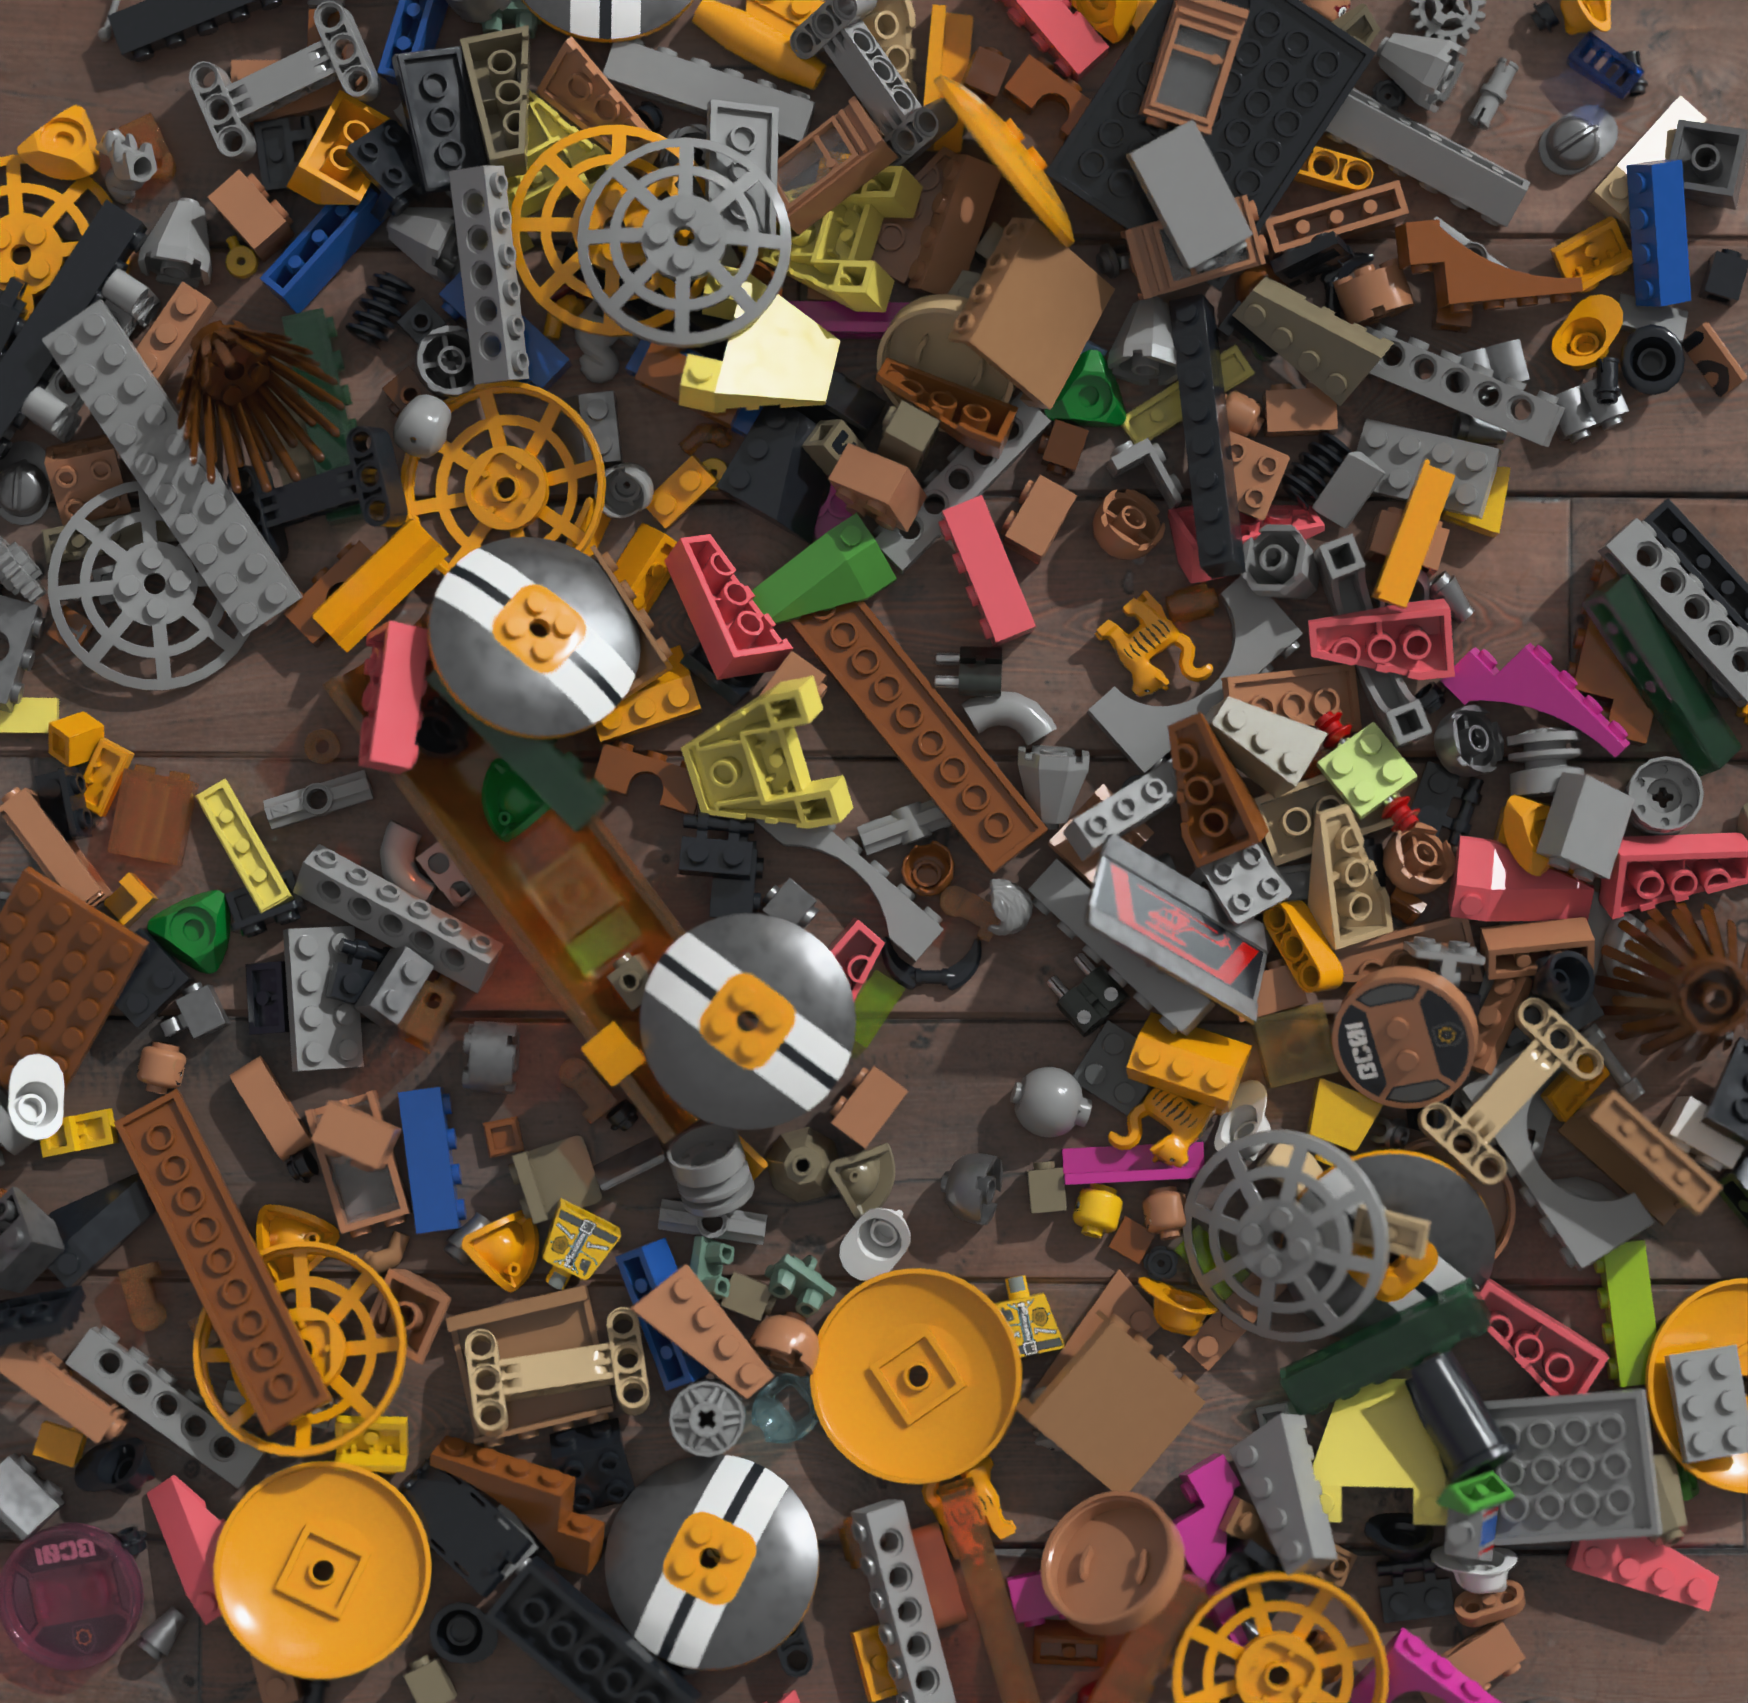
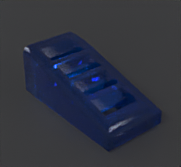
[1566,31,1645,100]

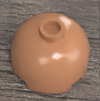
[1092,489,1165,561]
[1383,822,1455,895]
[748,1312,820,1377]

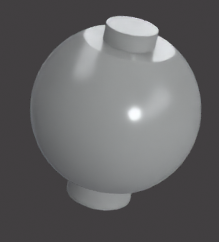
[1010,1067,1092,1138]

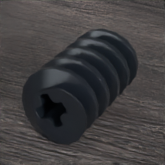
[345,271,416,351]
[1281,431,1352,510]

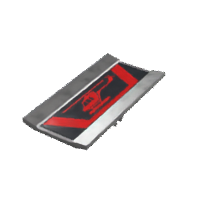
[1085,833,1273,1024]

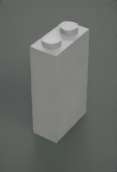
[1126,120,1253,272]

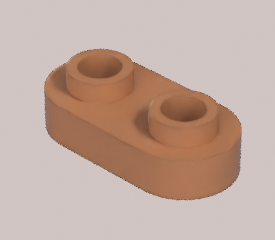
[1454,1579,1525,1627]

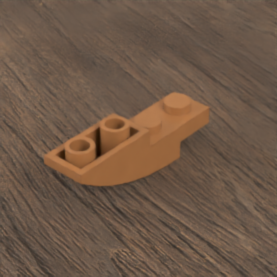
[1218,1496,1358,1587]

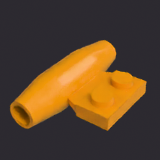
[692,0,827,90]

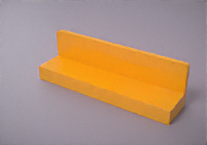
[923,4,973,153]
[1371,459,1456,610]
[312,518,449,653]
[613,523,677,614]

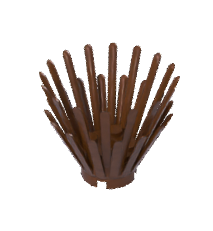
[176,320,345,493]
[1595,901,1748,1062]

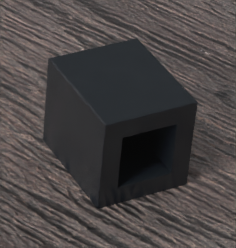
[1698,249,1748,307]

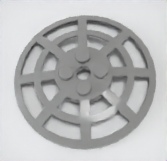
[577,137,792,348]
[48,481,250,691]
[1183,1130,1390,1342]

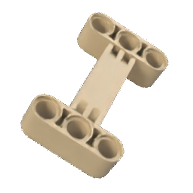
[1417,998,1604,1186]
[465,1307,650,1437]

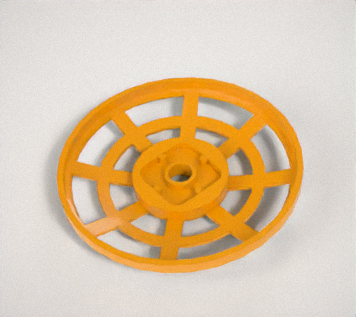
[511,125,708,337]
[0,154,130,321]
[401,381,606,576]
[193,1241,407,1457]
[1172,1571,1389,1703]

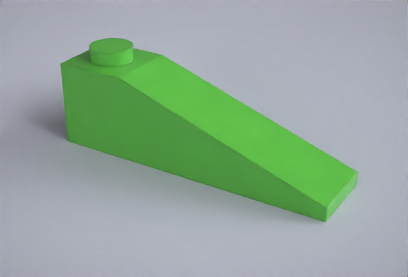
[752,513,897,625]

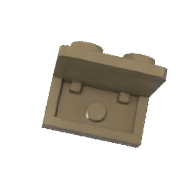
[508,1135,602,1224]

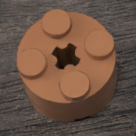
[1332,258,1415,327]

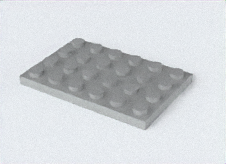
[1440,1389,1663,1546]

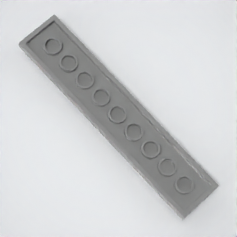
[41,300,303,637]

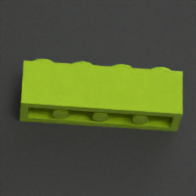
[1593,1239,1657,1387]

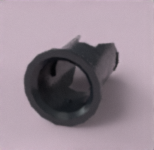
[1405,1351,1520,1486]

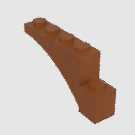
[1395,219,1583,314]
[1566,556,1655,747]
[430,1435,605,1576]

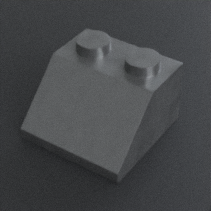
[1669,119,1748,210]
[546,391,623,471]
[0,1453,66,1540]

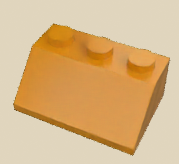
[286,90,401,205]
[595,645,703,745]
[1126,1012,1252,1112]

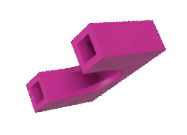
[1349,1628,1503,1703]

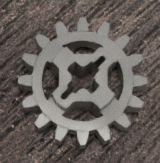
[1409,0,1486,44]
[0,535,46,604]

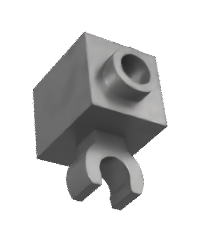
[160,982,231,1039]

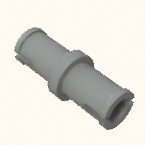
[1468,58,1519,130]

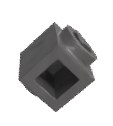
[762,878,819,929]

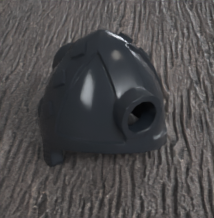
[415,696,470,759]
[1532,951,1595,1015]

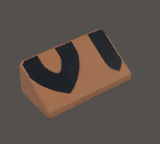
[1681,322,1747,397]

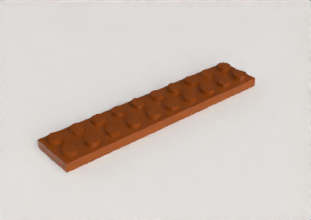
[788,601,1048,875]
[114,1089,333,1435]

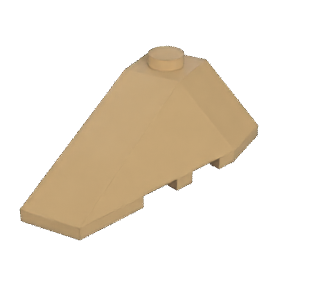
[1307,804,1393,950]

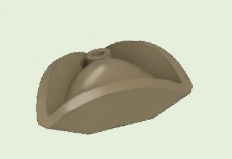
[828,1142,895,1222]

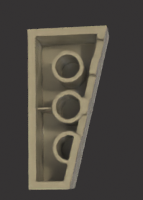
[460,25,531,178]
[1233,276,1394,406]

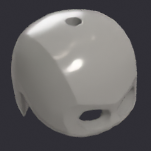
[393,395,451,458]
[594,463,654,518]

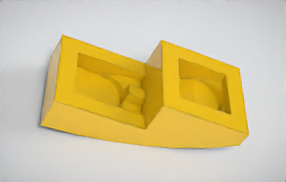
[39,1108,119,1158]

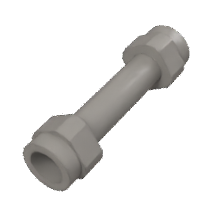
[1579,1023,1645,1103]

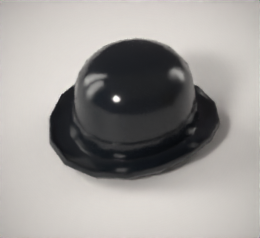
[1620,324,1685,395]

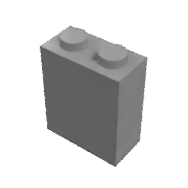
[1536,772,1635,882]

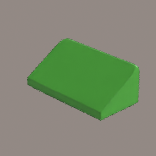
[1437,1470,1515,1515]

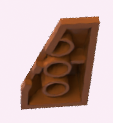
[876,357,1019,459]
[1168,712,1269,868]

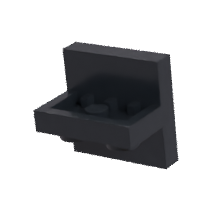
[1210,1539,1306,1623]

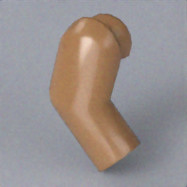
[362,1230,411,1274]

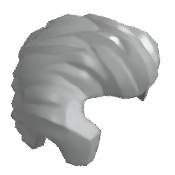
[985,879,1033,935]

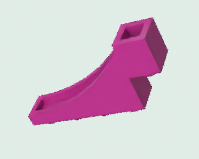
[1440,643,1630,758]
[1172,1453,1249,1647]

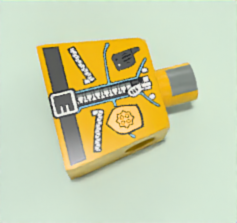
[542,1198,621,1290]
[995,1275,1065,1357]

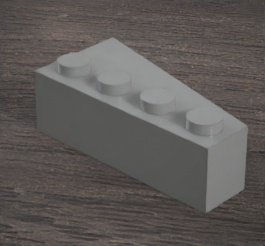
[1229,1413,1338,1576]

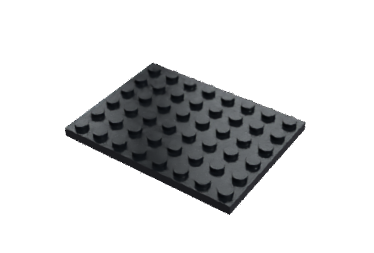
[1045,0,1376,291]

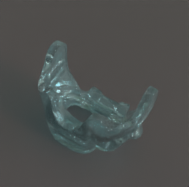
[751,1374,819,1443]

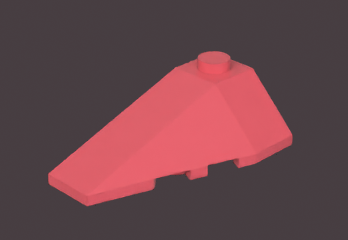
[1448,835,1594,921]

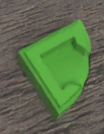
[1676,1462,1700,1501]

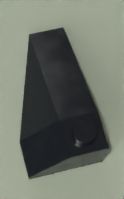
[48,1173,157,1288]

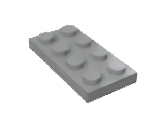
[705,99,779,235]
[1356,418,1502,519]
[283,926,364,1072]

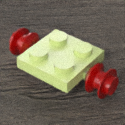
[1315,711,1421,833]

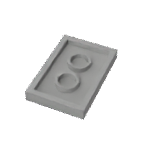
[1664,1345,1748,1463]

